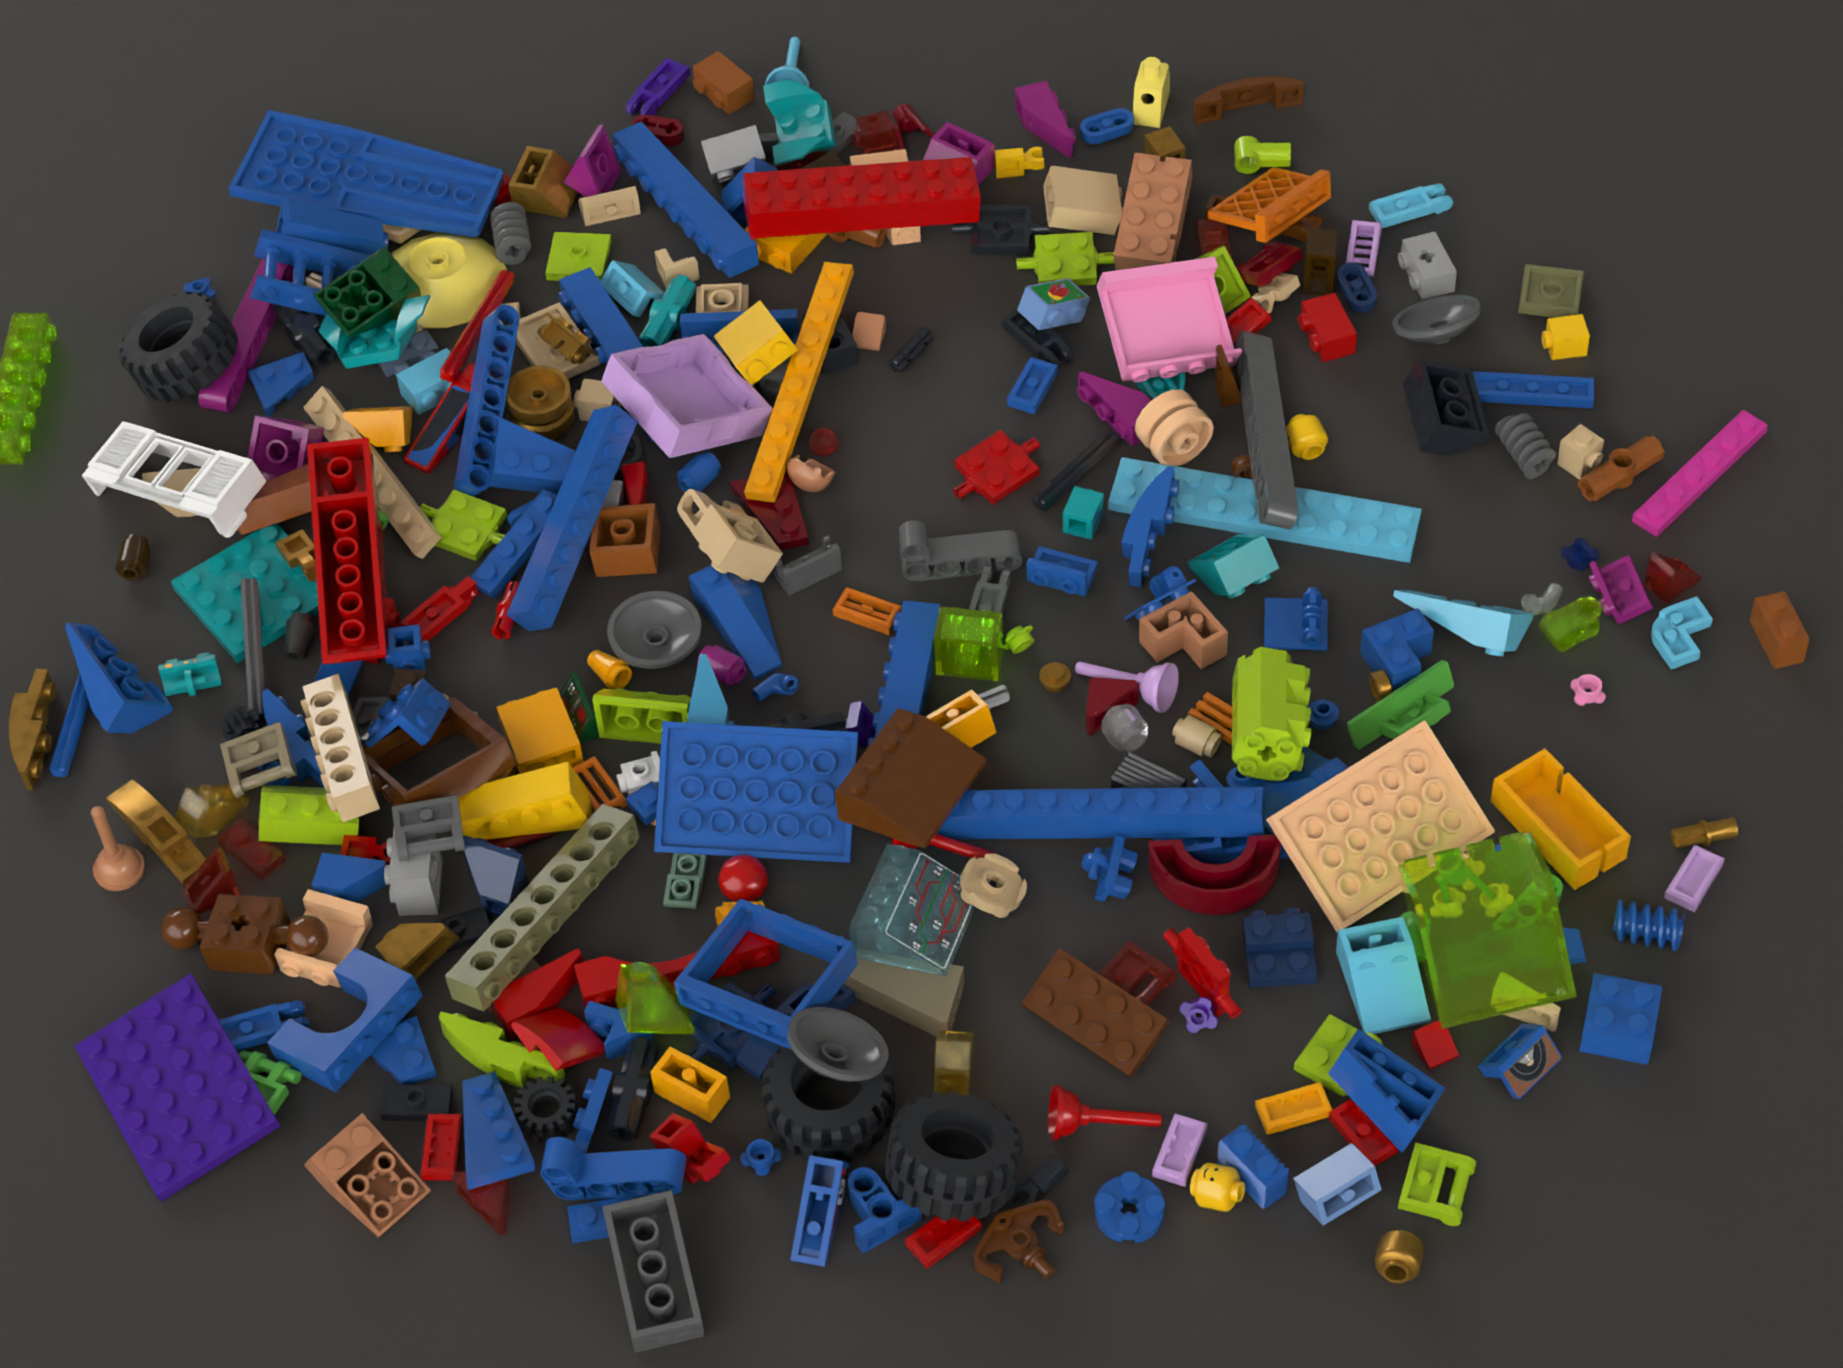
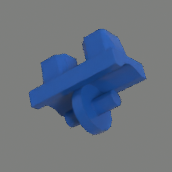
[1081,835,1138,902]

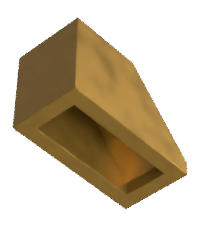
[375,923,460,980]

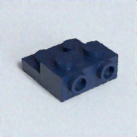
[1242,908,1317,988]

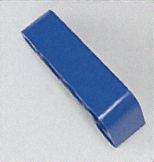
[540,1137,687,1201]

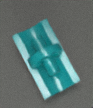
[158,652,222,697]

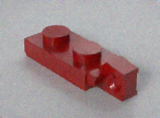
[399,576,479,641]

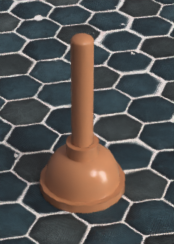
[91,806,145,891]

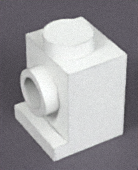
[616,751,660,796]

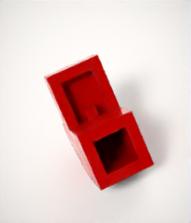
[649,1113,731,1184]

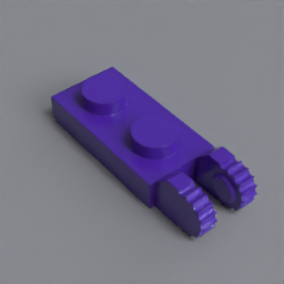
[625,58,691,116]

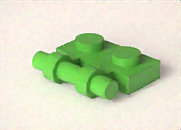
[239,1050,302,1115]

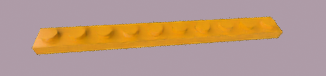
[744,262,854,503]

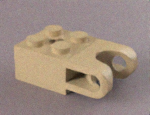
[677,489,783,583]

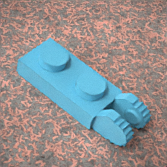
[1369,183,1453,228]

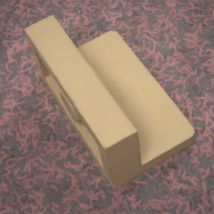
[578,186,641,226]

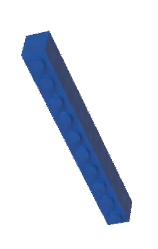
[937,787,1265,839]

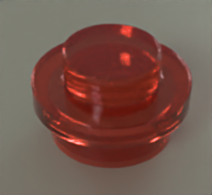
[809,428,839,456]

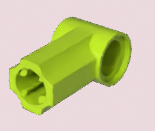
[1234,136,1291,174]

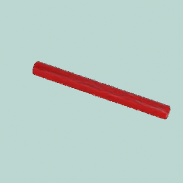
[439,269,515,382]

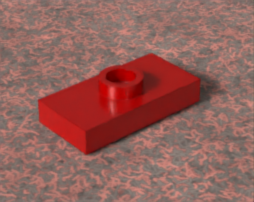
[1226,298,1272,349]
[420,1114,464,1180]
[905,1216,982,1269]

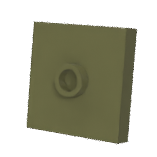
[1518,264,1584,318]

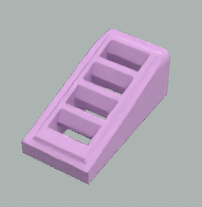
[1346,220,1382,277]

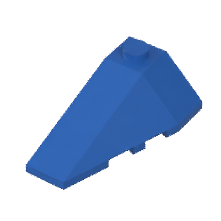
[689,565,782,681]
[65,622,173,734]

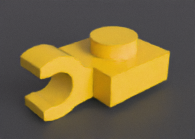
[995,147,1044,179]

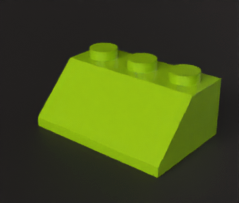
[592,688,691,744]
[259,785,359,845]

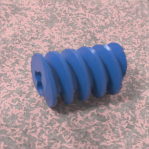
[1613,899,1686,951]

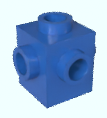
[385,624,431,671]

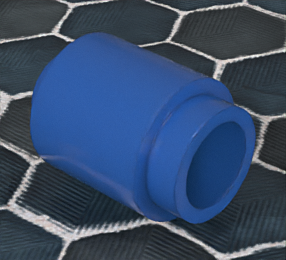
[677,452,721,492]

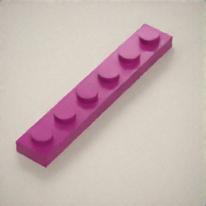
[1632,410,1768,537]

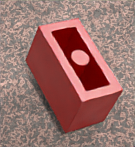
[1298,293,1357,362]

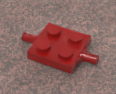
[953,430,1040,505]
[1162,927,1242,1019]

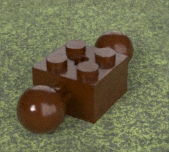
[161,894,329,975]

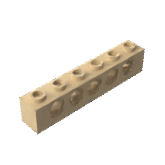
[301,674,380,822]

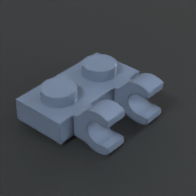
[378,330,439,377]

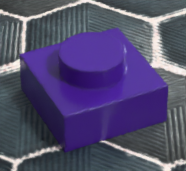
[845,701,874,747]

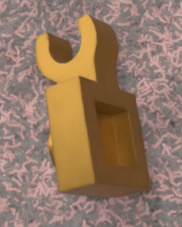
[275,529,316,582]

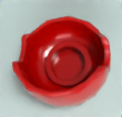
[718,854,768,902]

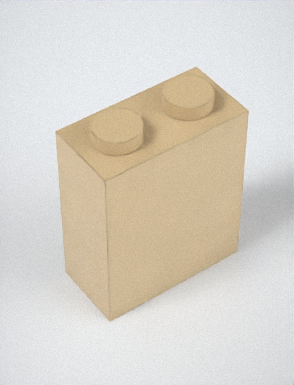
[1043,166,1123,235]

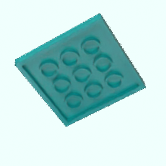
[170,523,319,663]

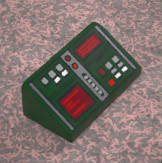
[560,672,599,743]

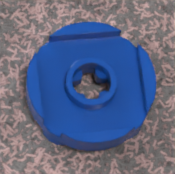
[1094,1171,1165,1243]

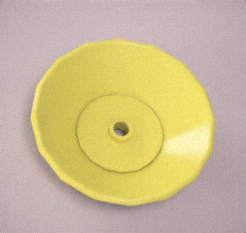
[391,232,507,329]

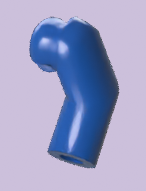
[751,673,799,702]

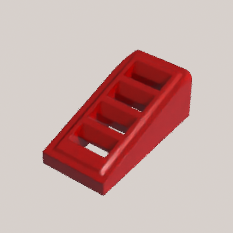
[621,462,648,505]

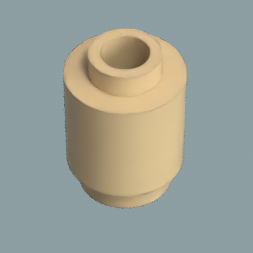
[1172,715,1222,758]

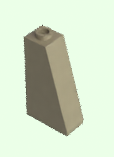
[844,945,965,1041]

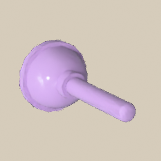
[1075,661,1179,713]

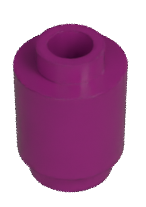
[697,645,746,686]

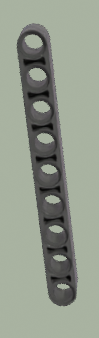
[1235,331,1298,529]

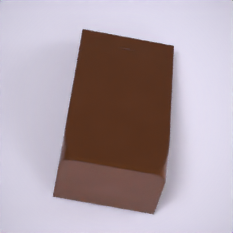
[1214,345,1242,407]

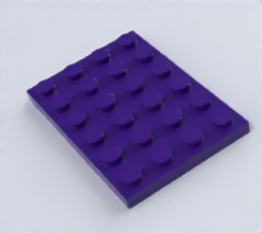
[74,973,281,1202]

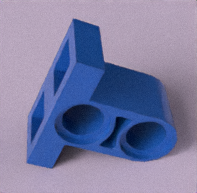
[848,1167,923,1254]

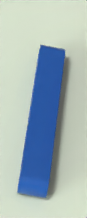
[454,304,519,497]

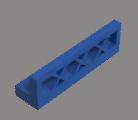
[680,309,799,356]

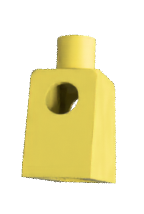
[1133,57,1170,128]

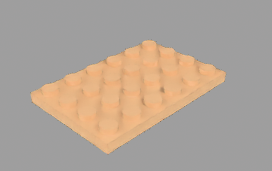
[1266,720,1495,933]

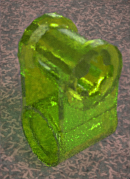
[1539,597,1602,652]

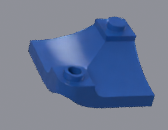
[1226,747,1349,849]

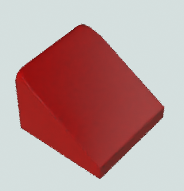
[1412,1019,1459,1070]

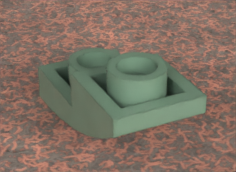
[663,853,707,909]

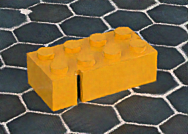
[1490,748,1631,890]

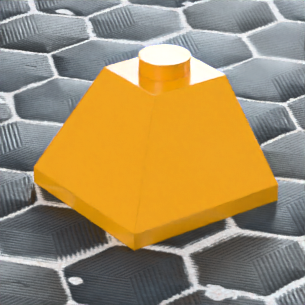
[343,406,413,452]

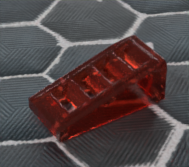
[1196,219,1232,259]

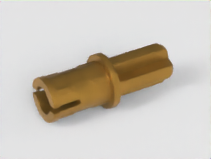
[1670,817,1738,848]

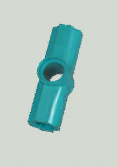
[639,275,696,347]

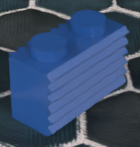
[1217,1125,1289,1209]

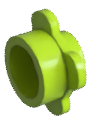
[1003,625,1035,654]

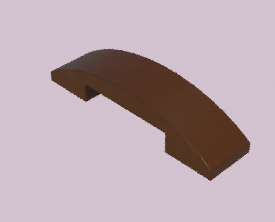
[1193,76,1304,124]

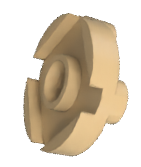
[960,854,1027,918]

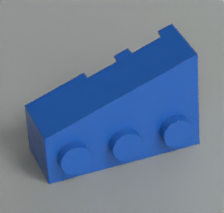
[1328,1029,1445,1153]

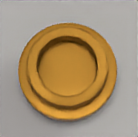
[1039,662,1071,692]

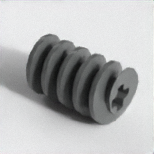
[490,202,531,265]
[1495,413,1556,479]

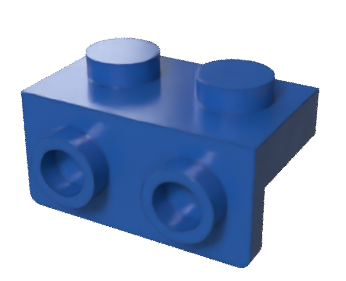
[1027,546,1098,597]

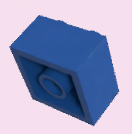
[1579,973,1662,1065]

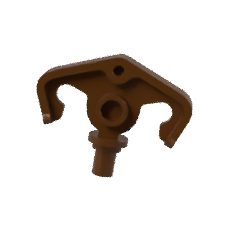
[973,1200,1064,1283]

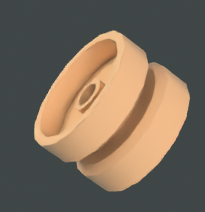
[1135,390,1214,467]

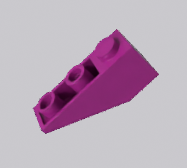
[1014,81,1076,158]
[1077,372,1151,447]

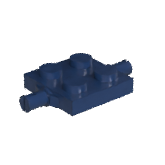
[682,981,776,1070]

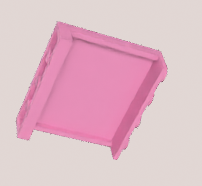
[1097,257,1242,383]

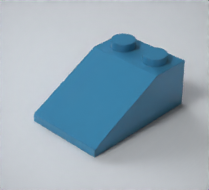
[686,654,735,725]

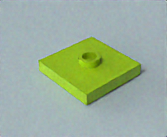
[545,232,612,281]

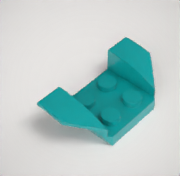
[763,79,836,166]
[319,295,431,369]

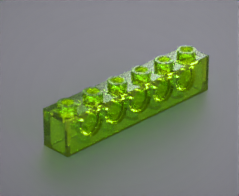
[0,312,56,464]

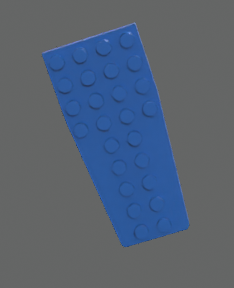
[228,110,504,237]

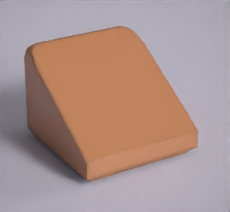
[852,312,886,351]

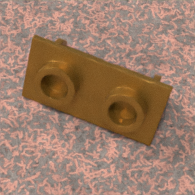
[539,312,597,365]

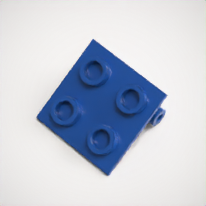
[1124,566,1196,621]
[1264,587,1328,651]

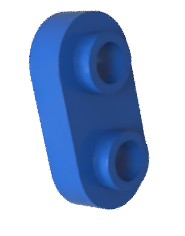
[1080,108,1134,144]

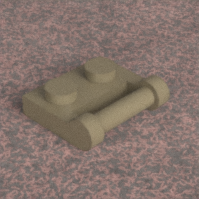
[220,722,297,798]

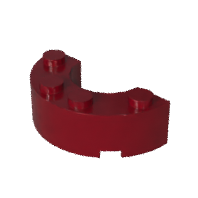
[1148,834,1281,915]

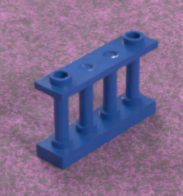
[251,229,371,316]

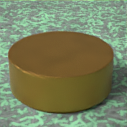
[1369,670,1392,702]

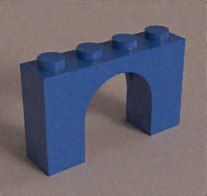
[267,948,423,1093]

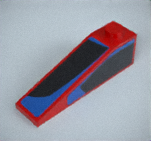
[404,362,494,474]

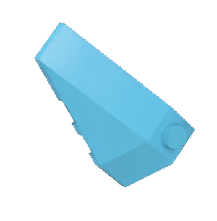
[1393,590,1534,656]

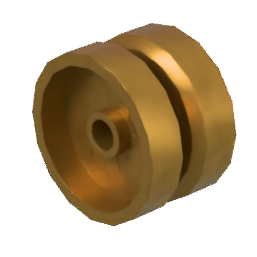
[506,365,575,440]

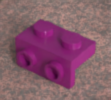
[1589,555,1653,624]

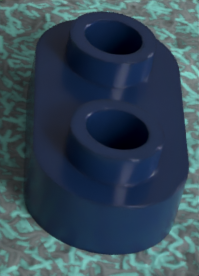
[1337,262,1377,313]

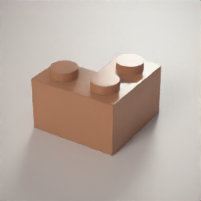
[1139,591,1228,669]

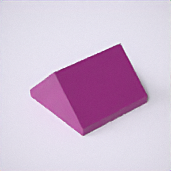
[563,125,622,197]

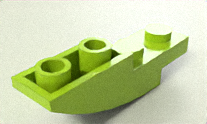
[439,1011,565,1088]

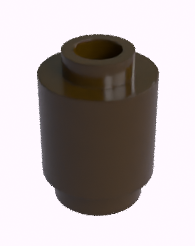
[115,534,151,580]

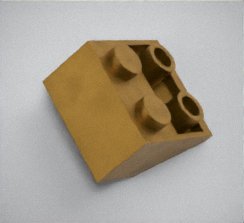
[509,146,578,218]

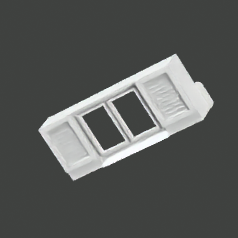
[82,421,266,538]

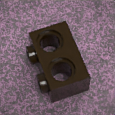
[1303,228,1337,296]

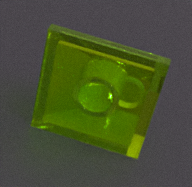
[615,962,695,1034]

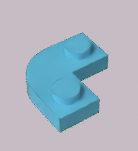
[1651,596,1713,670]

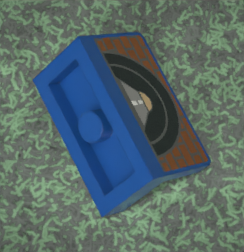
[1478,1024,1562,1099]

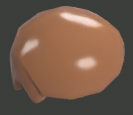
[787,455,836,492]

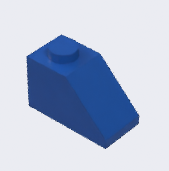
[311,853,387,903]

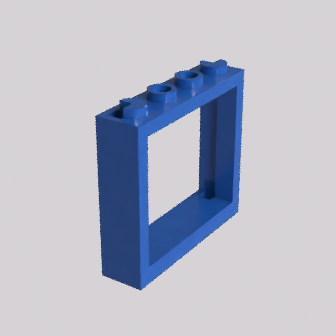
[674,898,858,1050]

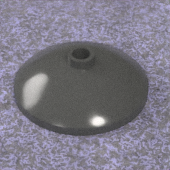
[1392,295,1481,344]
[607,591,702,669]
[787,1007,889,1082]

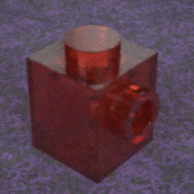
[852,110,897,154]

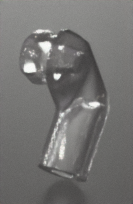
[1521,583,1563,616]

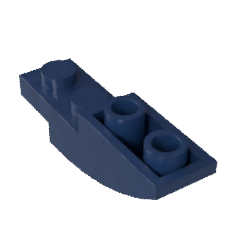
[736,983,855,1080]

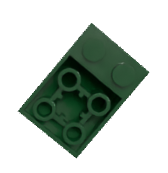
[313,246,421,338]

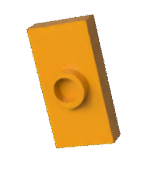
[1255,1082,1333,1135]

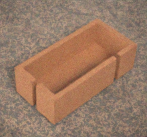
[1113,153,1193,271]

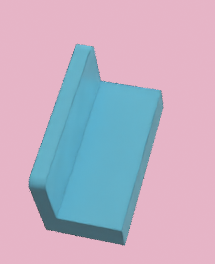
[600,260,665,317]

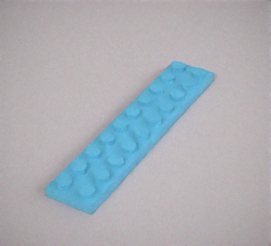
[1108,457,1422,563]

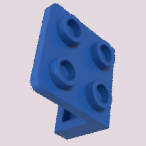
[364,678,451,748]

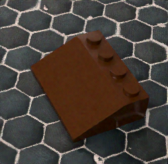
[835,708,986,849]

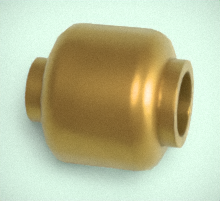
[1375,1230,1424,1284]

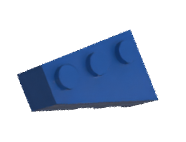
[490,417,576,495]

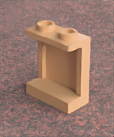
[275,889,373,988]

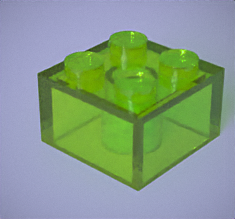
[934,607,1004,681]

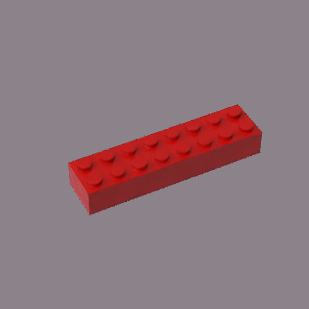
[743,157,981,239]

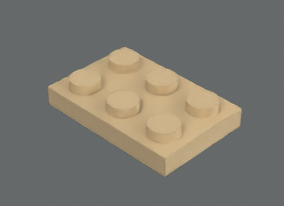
[516,302,600,379]

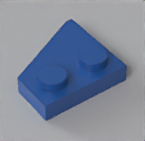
[248,352,314,416]
[370,1016,437,1085]

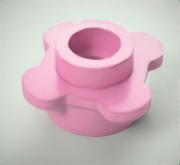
[1570,674,1606,706]

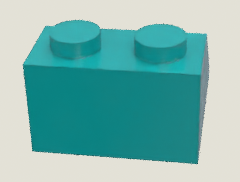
[1187,534,1279,598]

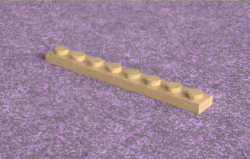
[303,386,442,559]

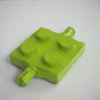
[1016,232,1114,286]
[420,489,508,562]

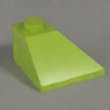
[1196,246,1251,314]

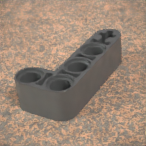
[898,520,1023,581]

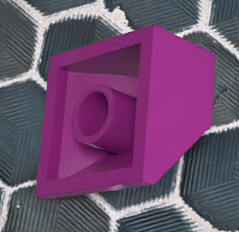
[247,415,324,480]

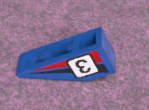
[790,1155,850,1267]

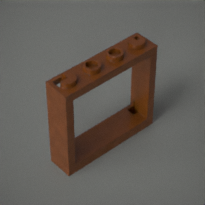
[363,696,517,806]

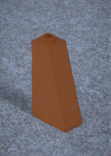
[237,464,312,535]

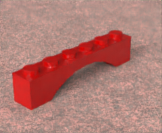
[574,931,780,1008]

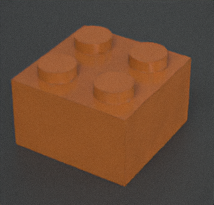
[590,503,661,577]

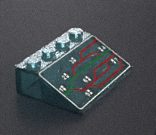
[849,844,975,976]

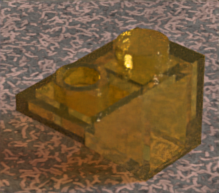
[174,782,250,837]
[934,1031,973,1096]

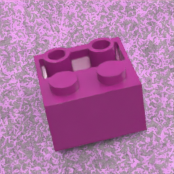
[923,122,995,186]

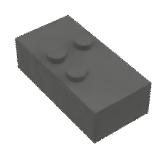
[602,1190,705,1353]

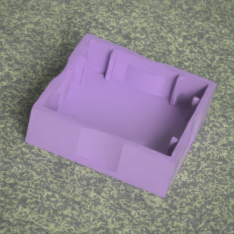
[601,334,773,458]

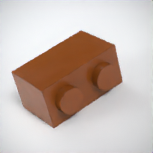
[692,51,755,115]
[1750,591,1810,669]

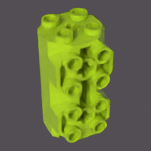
[1232,647,1311,781]

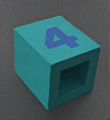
[1063,486,1104,540]

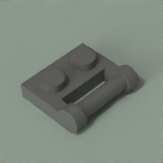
[392,795,466,862]

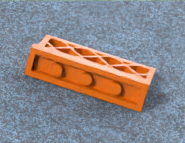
[1208,167,1331,243]

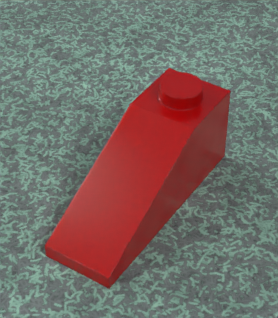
[491,948,583,1041]

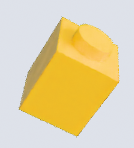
[1542,314,1590,360]

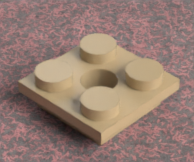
[696,283,749,313]

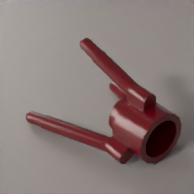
[892,103,935,150]

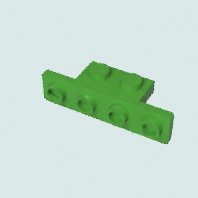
[1347,660,1454,750]

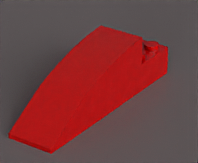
[307,437,387,665]

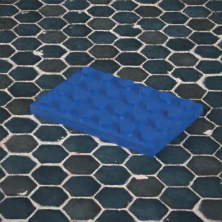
[654,721,858,863]

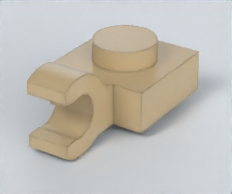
[1251,273,1301,314]

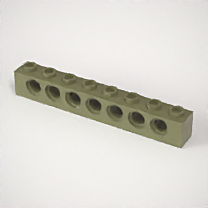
[445,804,640,1012]

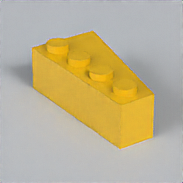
[451,761,592,840]

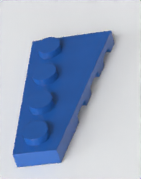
[462,1072,535,1190]

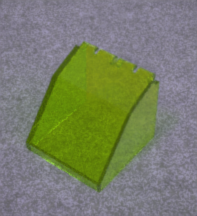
[1398,832,1577,1029]

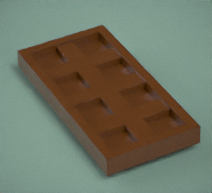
[1021,948,1170,1078]

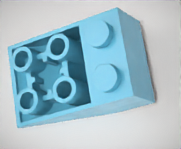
[1336,917,1431,1034]

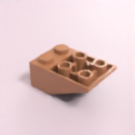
[304,1113,431,1238]

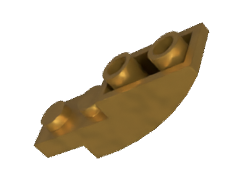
[9,668,57,790]
[106,779,210,886]

